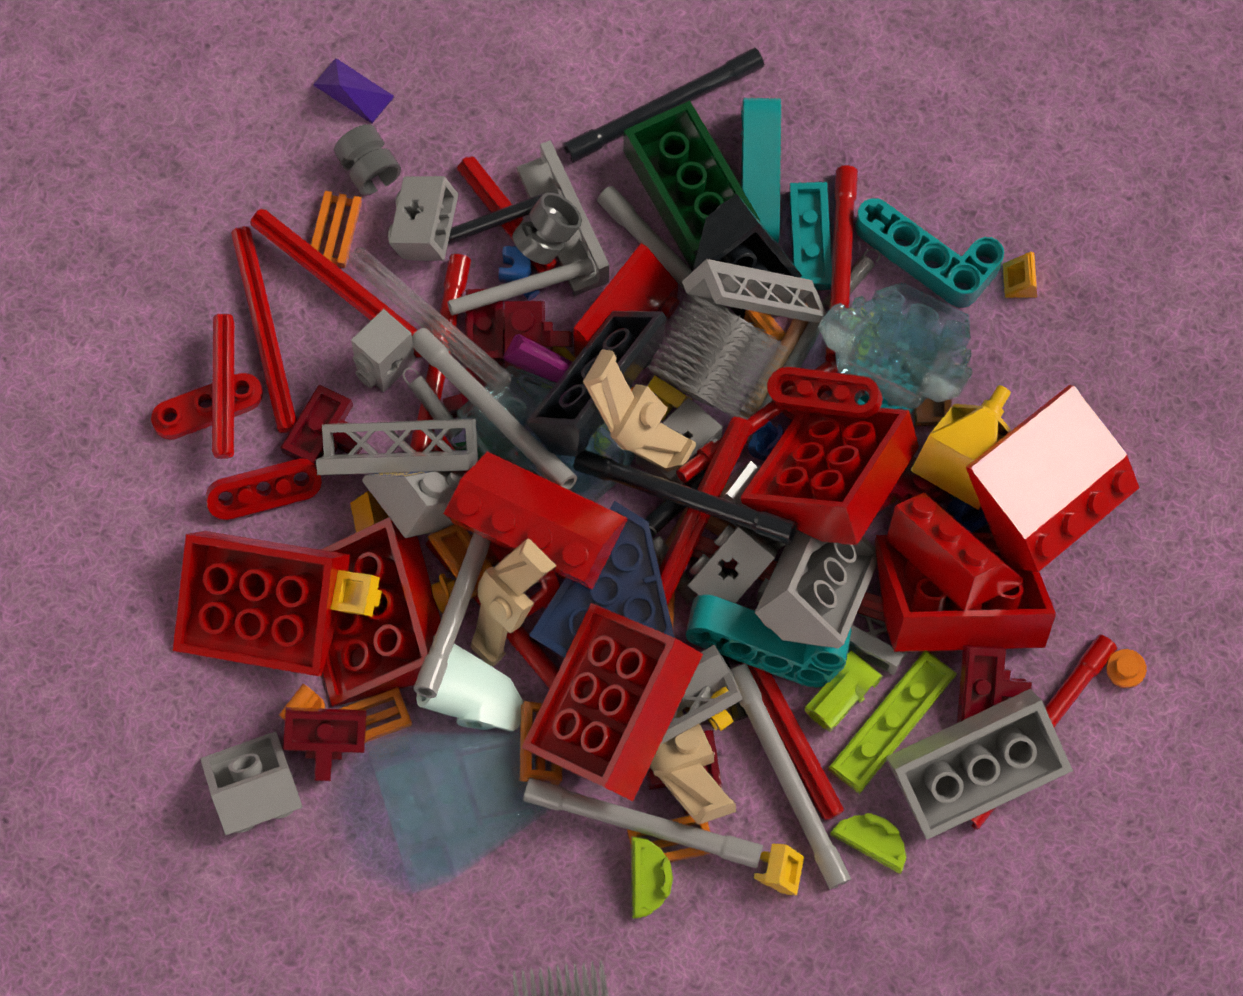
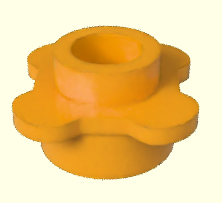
[432,573,456,614]

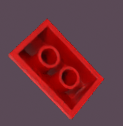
[573,243,680,358]
[886,492,1023,612]

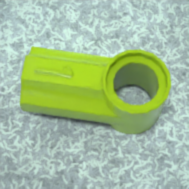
[805,651,883,732]

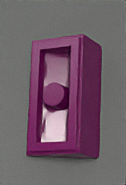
[504,334,572,385]

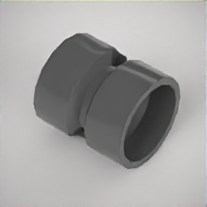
[334,124,401,195]
[512,192,582,264]

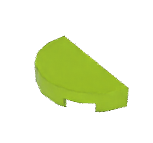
[830,813,906,874]
[631,836,673,919]

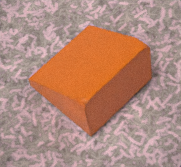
[744,310,785,349]

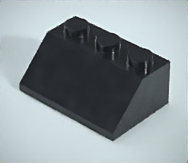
[694,194,802,319]

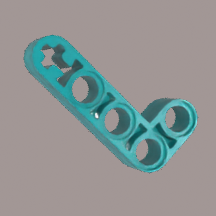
[741,98,781,243]
[855,198,1004,308]
[685,594,852,688]

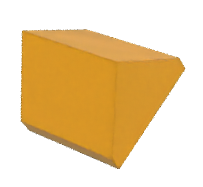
[1003,251,1037,298]
[350,491,389,533]

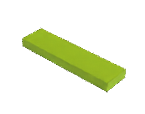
[828,651,957,795]

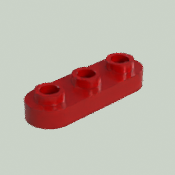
[767,367,883,418]
[151,373,263,440]
[206,458,322,520]

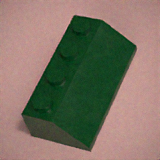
[623,100,761,270]

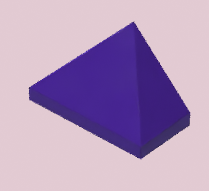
[313,58,394,124]

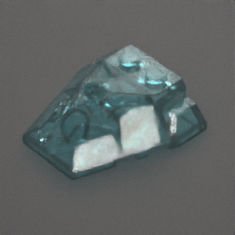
[818,282,972,409]

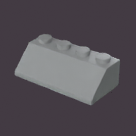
[755,530,877,648]
[886,689,1073,840]

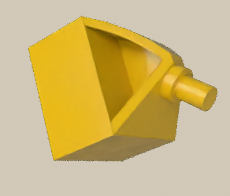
[911,385,1012,510]

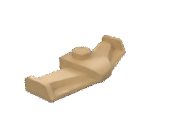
[583,349,696,472]
[471,539,556,666]
[650,710,736,825]

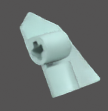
[416,635,523,732]

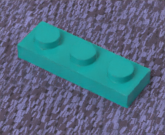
[789,182,832,290]

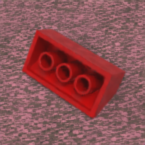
[443,451,628,590]

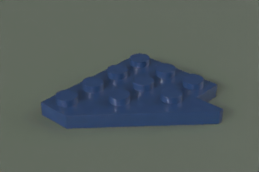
[529,501,675,658]

